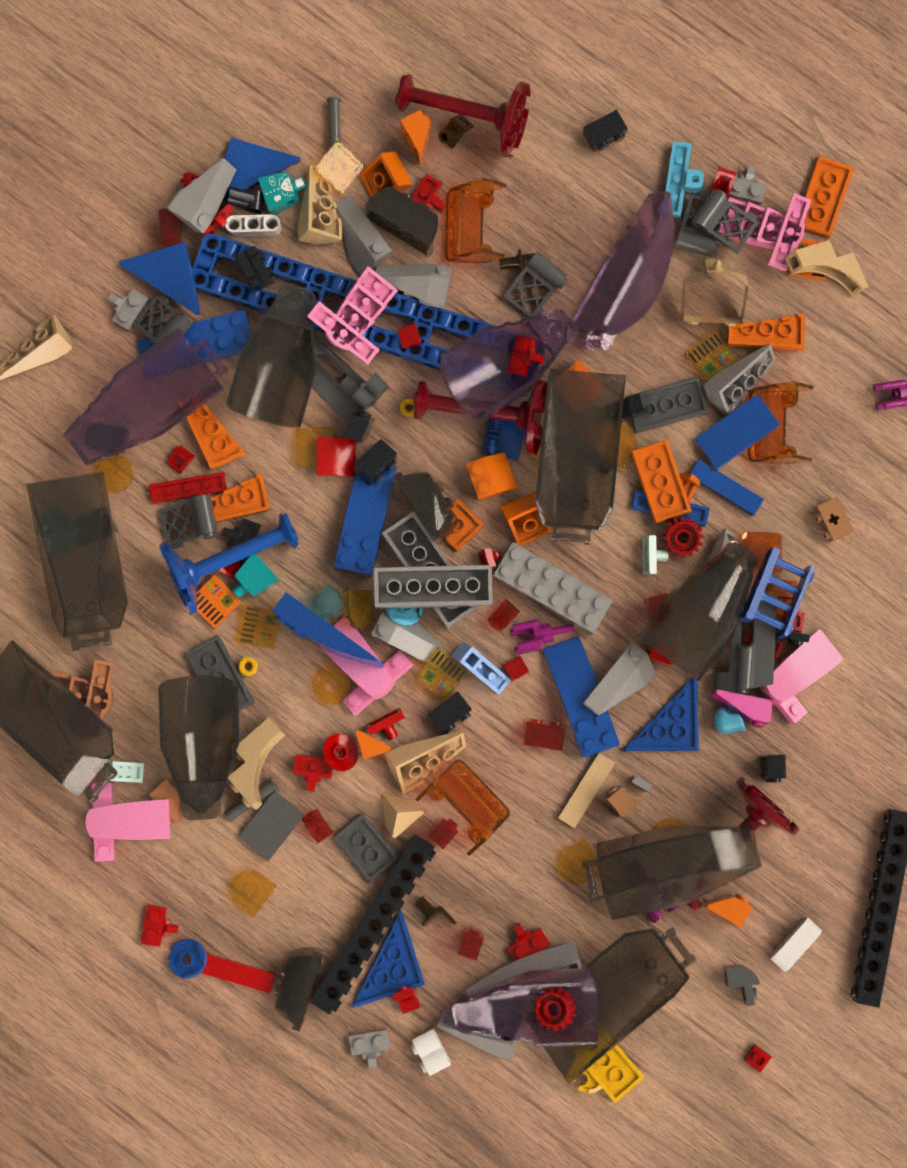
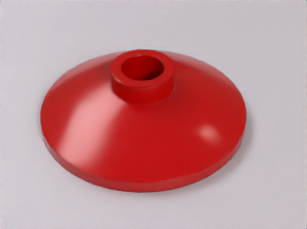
[323,733,358,771]

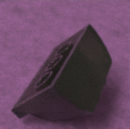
[365,186,438,257]
[394,471,458,545]
[275,947,324,1031]

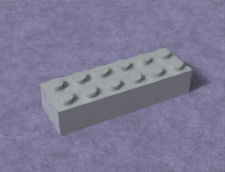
[382,511,479,629]
[493,542,613,635]
[374,565,493,609]

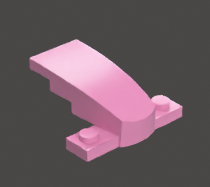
[719,193,811,271]
[307,266,398,364]
[319,616,414,716]
[759,629,844,725]
[85,783,171,862]

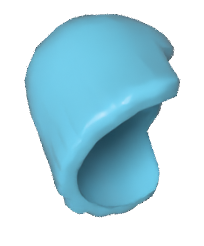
[713,708,746,734]

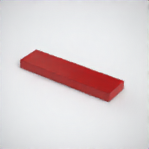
[149,472,227,504]
[202,953,276,993]

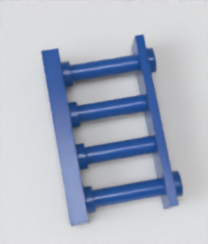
[739,547,815,639]

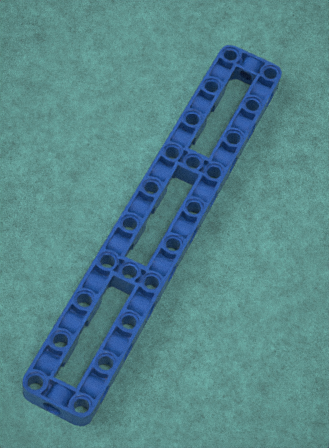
[192,234,545,397]

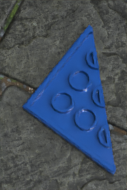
[221,138,301,203]
[119,242,201,315]
[624,676,699,751]
[353,912,425,1008]

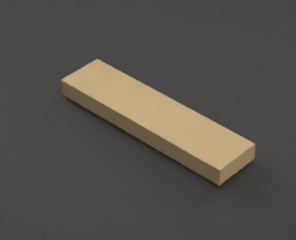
[558,753,615,828]

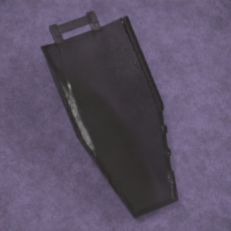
[582,826,762,920]

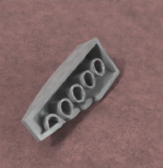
[466,942,587,1005]

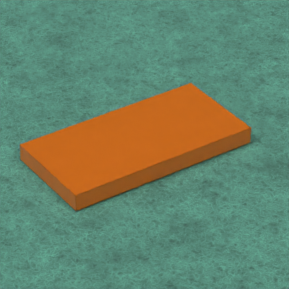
[804,156,854,238]
[631,440,692,524]

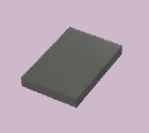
[238,791,305,861]
[333,813,400,883]

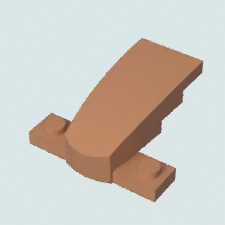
[25,659,114,739]

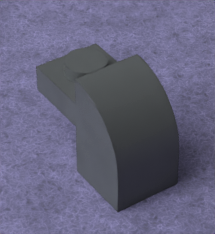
[723,965,760,1006]

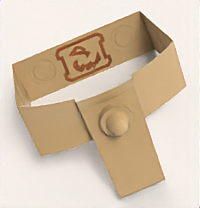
[680,258,749,326]

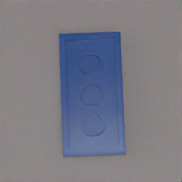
[695,394,780,470]

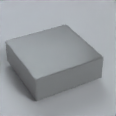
[630,776,652,792]

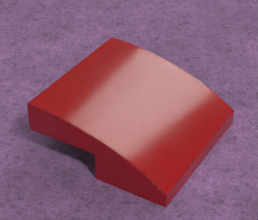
[317,437,356,477]

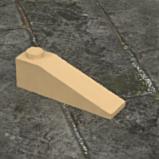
[298,165,342,245]
[0,314,72,380]
[385,731,466,794]

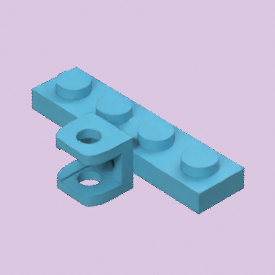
[662,141,704,218]

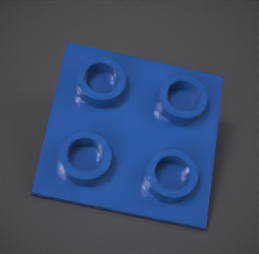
[481,418,524,460]

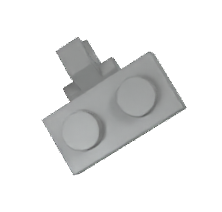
[729,165,767,204]
[108,289,149,331]
[348,1029,390,1069]

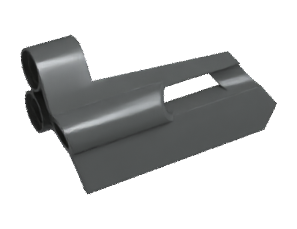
[288,343,389,420]
[713,592,776,695]

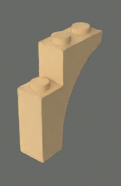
[785,240,868,296]
[228,717,285,810]

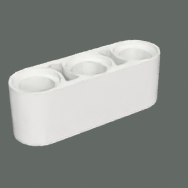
[225,214,282,237]
[770,917,822,972]

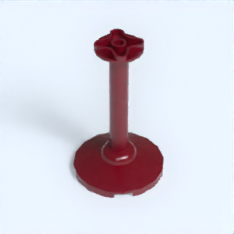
[395,74,531,158]
[413,379,549,456]
[671,777,800,911]

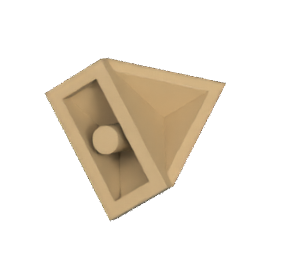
[382,793,424,839]

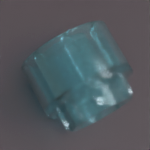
[311,583,350,622]

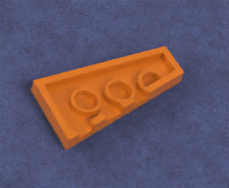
[727,313,805,351]
[179,394,246,470]
[211,473,270,522]

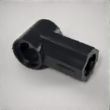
[226,186,265,214]

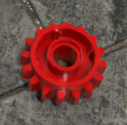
[662,516,704,558]
[533,986,577,1031]

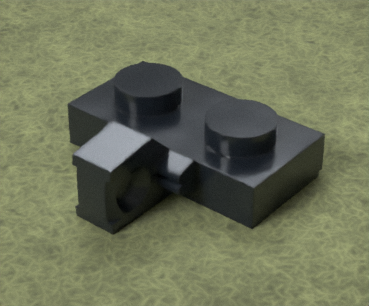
[222,518,261,560]
[775,628,810,646]

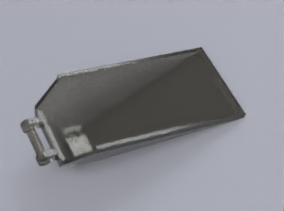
[535,369,626,545]
[26,471,128,651]
[0,640,118,803]
[524,927,697,1084]

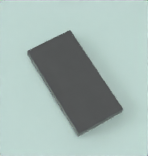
[625,377,709,433]
[185,635,255,721]

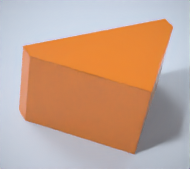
[356,730,392,759]

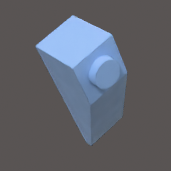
[451,641,511,695]

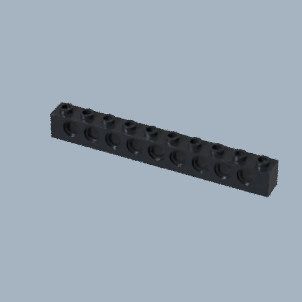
[850,809,907,1008]
[310,834,436,1015]

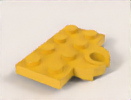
[563,1016,645,1103]

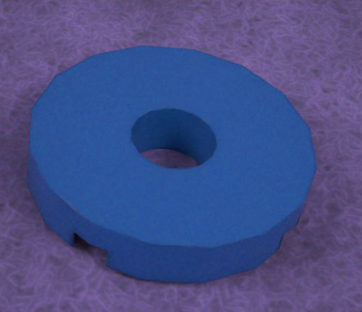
[168,939,207,979]

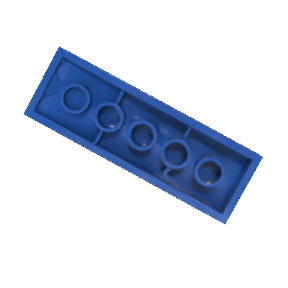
[137,310,256,378]
[334,466,397,577]
[272,592,385,668]
[543,636,620,758]

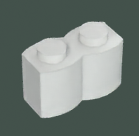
[411,1028,451,1076]

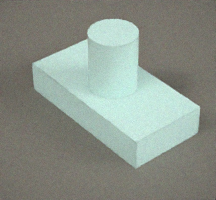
[642,535,669,576]
[106,761,144,783]

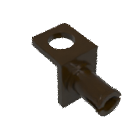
[439,114,474,149]
[499,249,536,274]
[414,896,458,927]

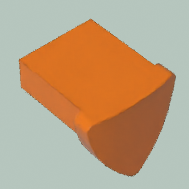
[679,473,700,503]

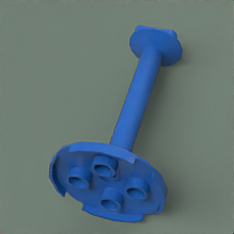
[159,513,299,615]

